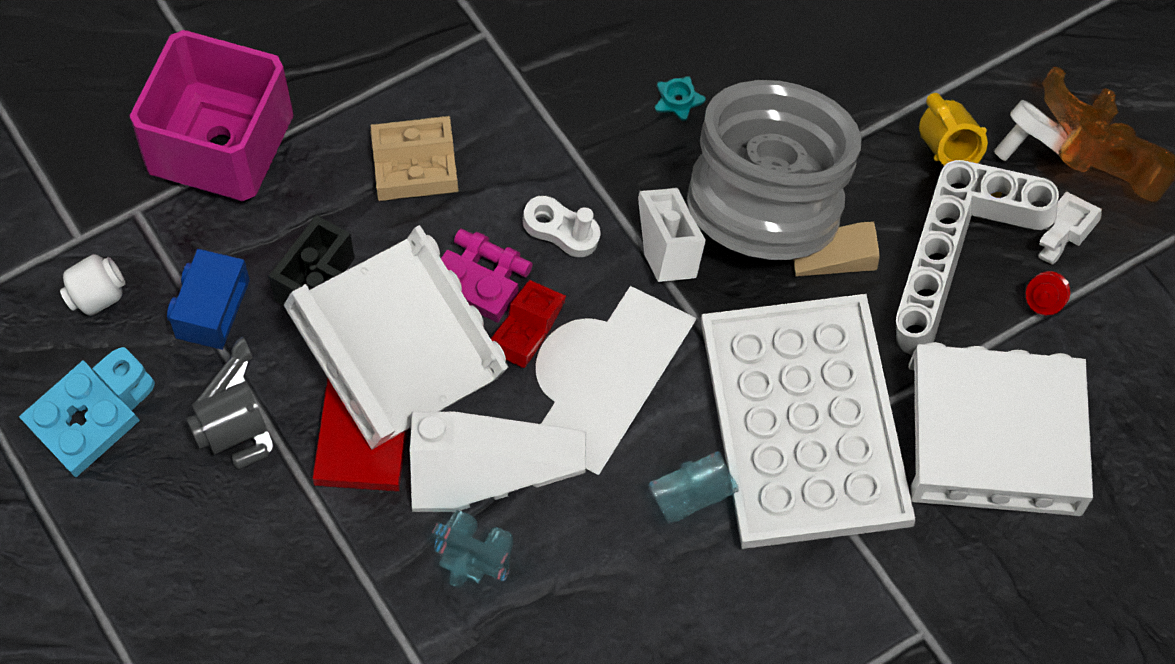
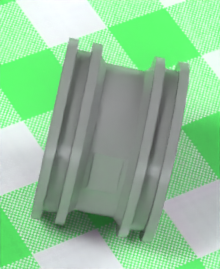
[687,80,861,260]

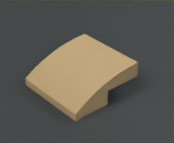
[371,116,459,201]

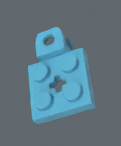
[19,347,155,478]

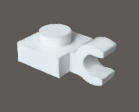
[1038,192,1102,265]

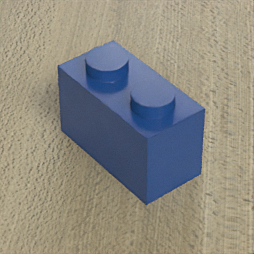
[167,249,250,350]

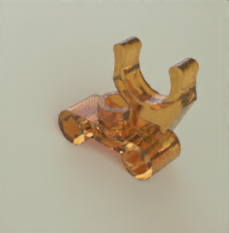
[1042,67,1175,202]

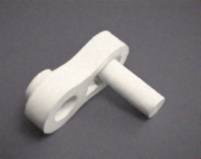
[994,100,1083,161]
[522,196,601,257]

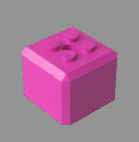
[130,30,294,201]

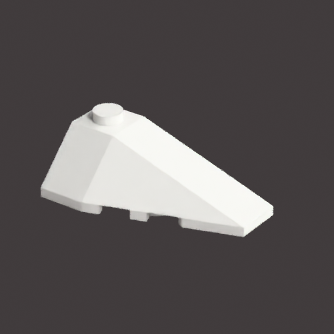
[410,412,586,512]

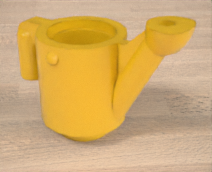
[919,93,1002,198]

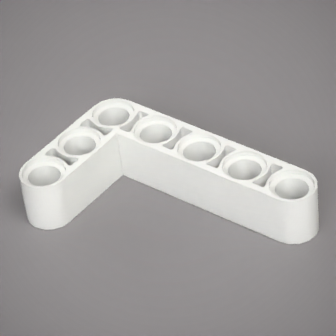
[896,160,1059,355]

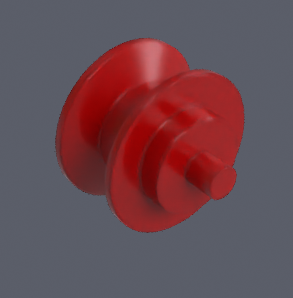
[1026,271,1071,315]

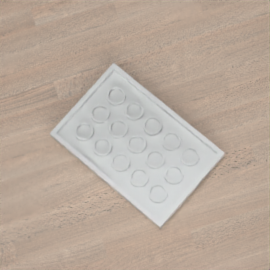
[701,294,915,549]

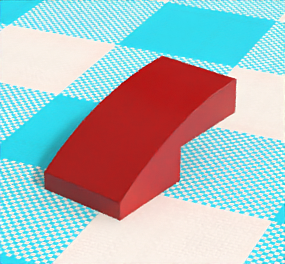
[491,280,566,368]

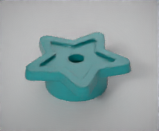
[655,77,705,121]

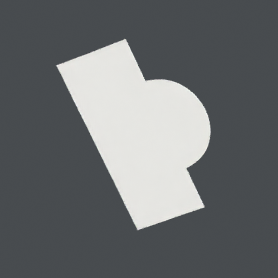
[536,286,697,475]

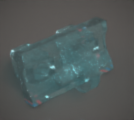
[649,451,739,524]
[432,510,514,588]

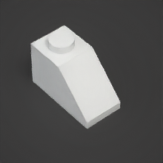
[638,188,706,282]

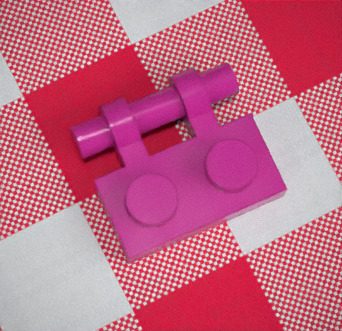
[441,229,533,323]

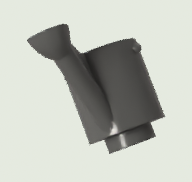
[186,336,273,470]

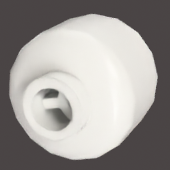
[60,254,126,316]

